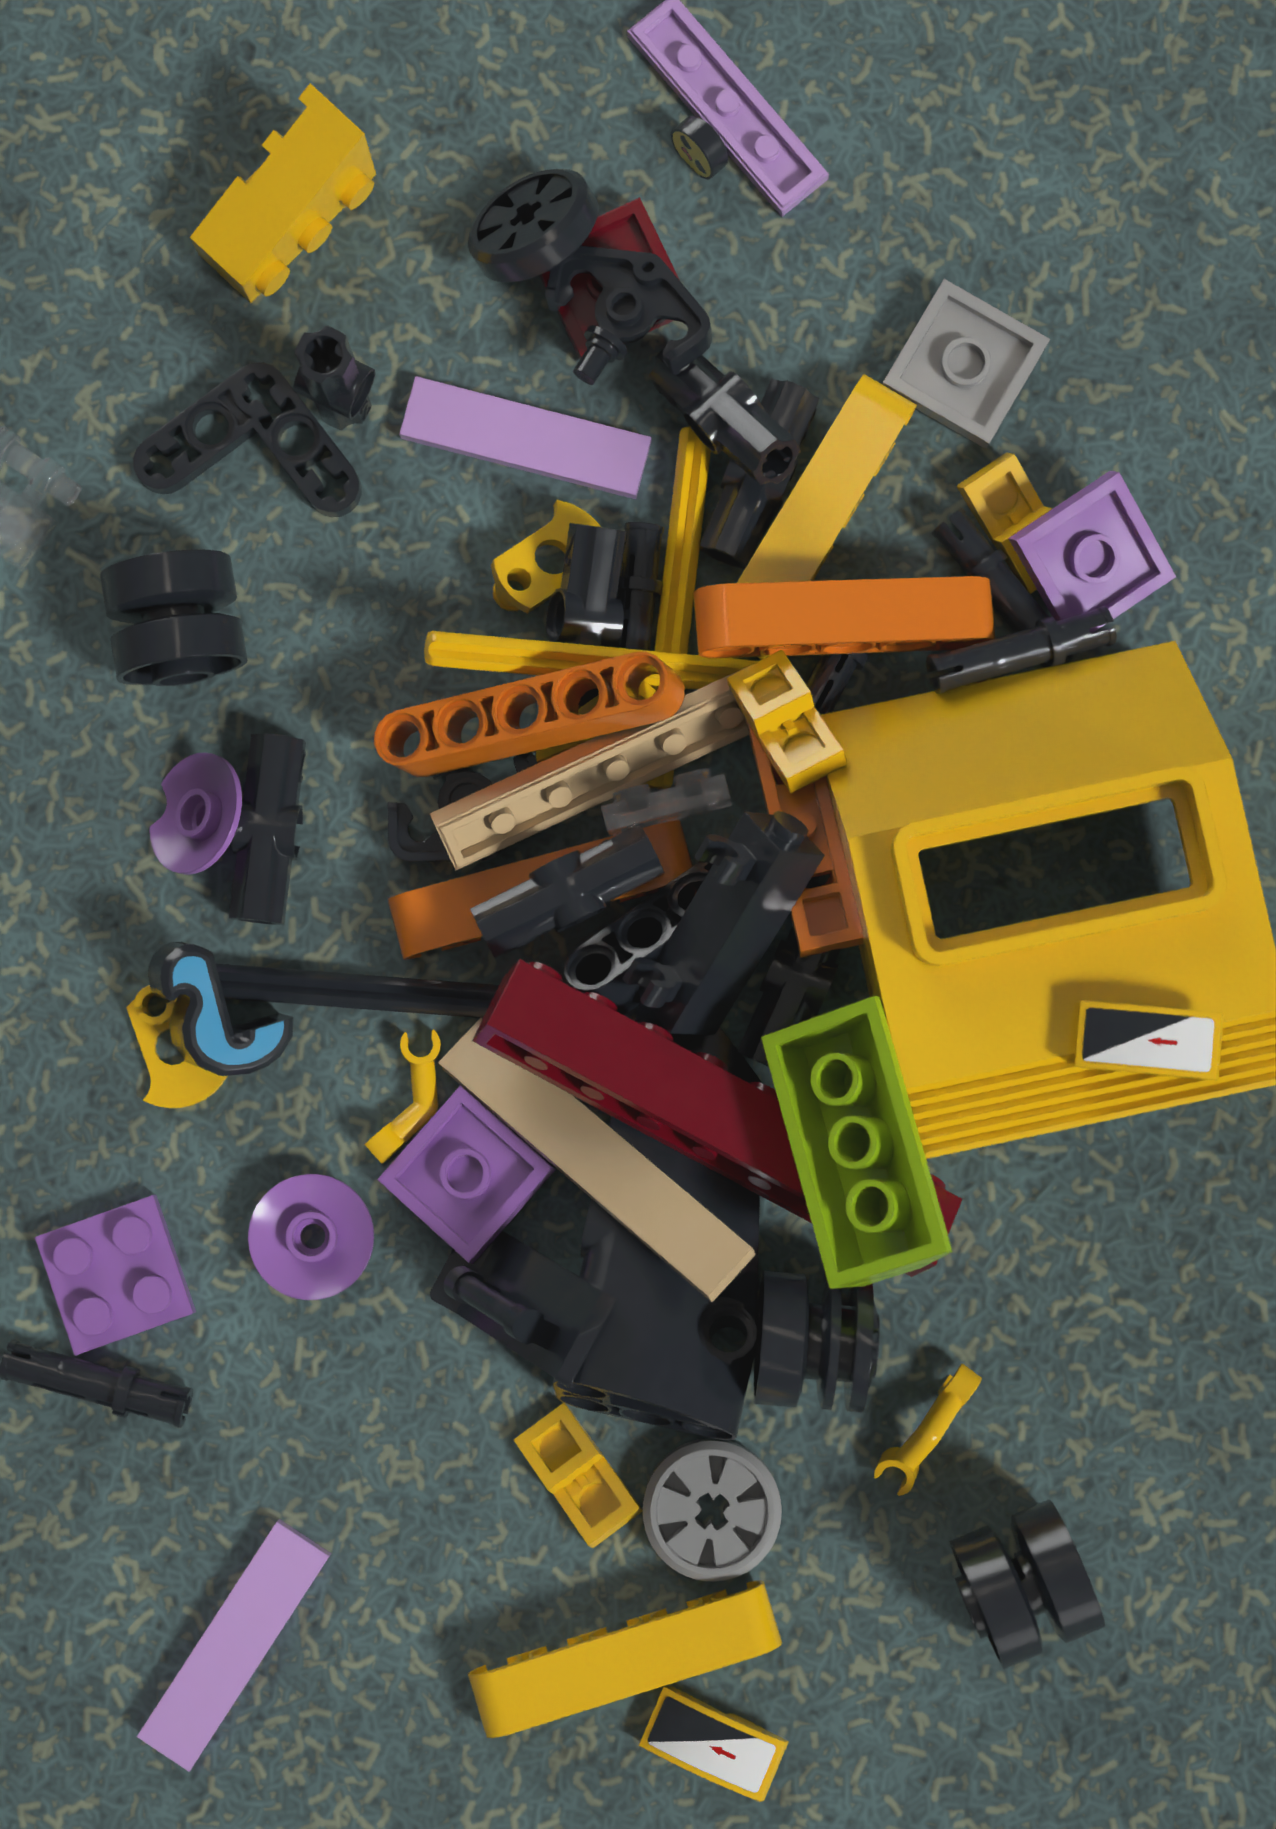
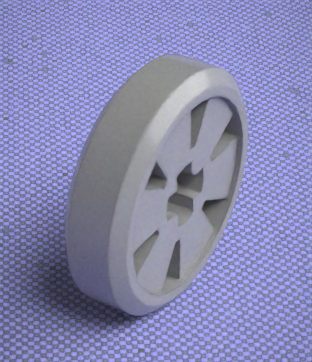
[643,1438,782,1582]

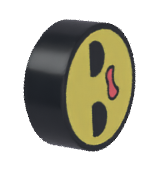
[671,116,728,180]

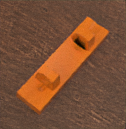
[746,719,864,957]

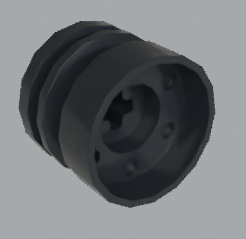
[753,1270,880,1412]

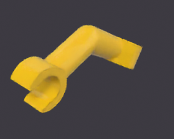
[364,1029,441,1164]
[874,1363,982,1496]

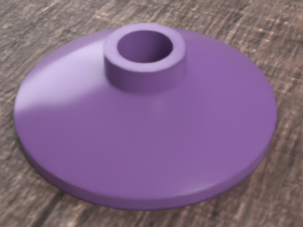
[150,752,242,875]
[248,1174,374,1300]

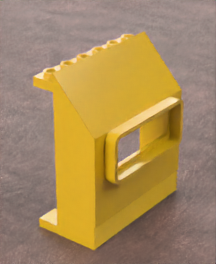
[820,641,1276,1159]

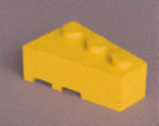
[190,83,376,303]

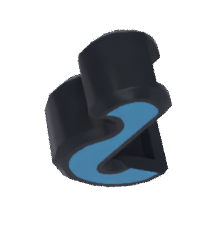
[148,942,293,1076]

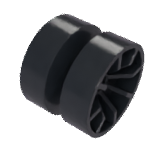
[100,549,248,686]
[949,1499,1105,1669]

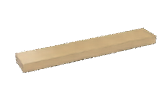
[430,666,749,870]
[438,1018,756,1302]

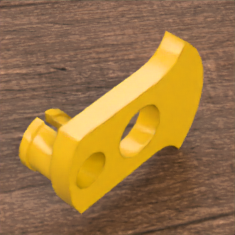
[491,500,601,614]
[126,985,227,1108]

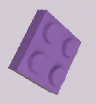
[1008,471,1176,633]
[377,1085,556,1264]
[35,1195,196,1356]

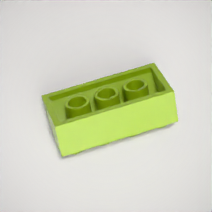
[761,996,953,1289]

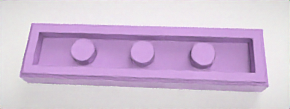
[627,0,829,217]
[400,376,651,499]
[137,1519,331,1772]

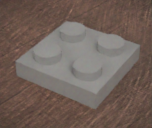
[882,279,1050,449]

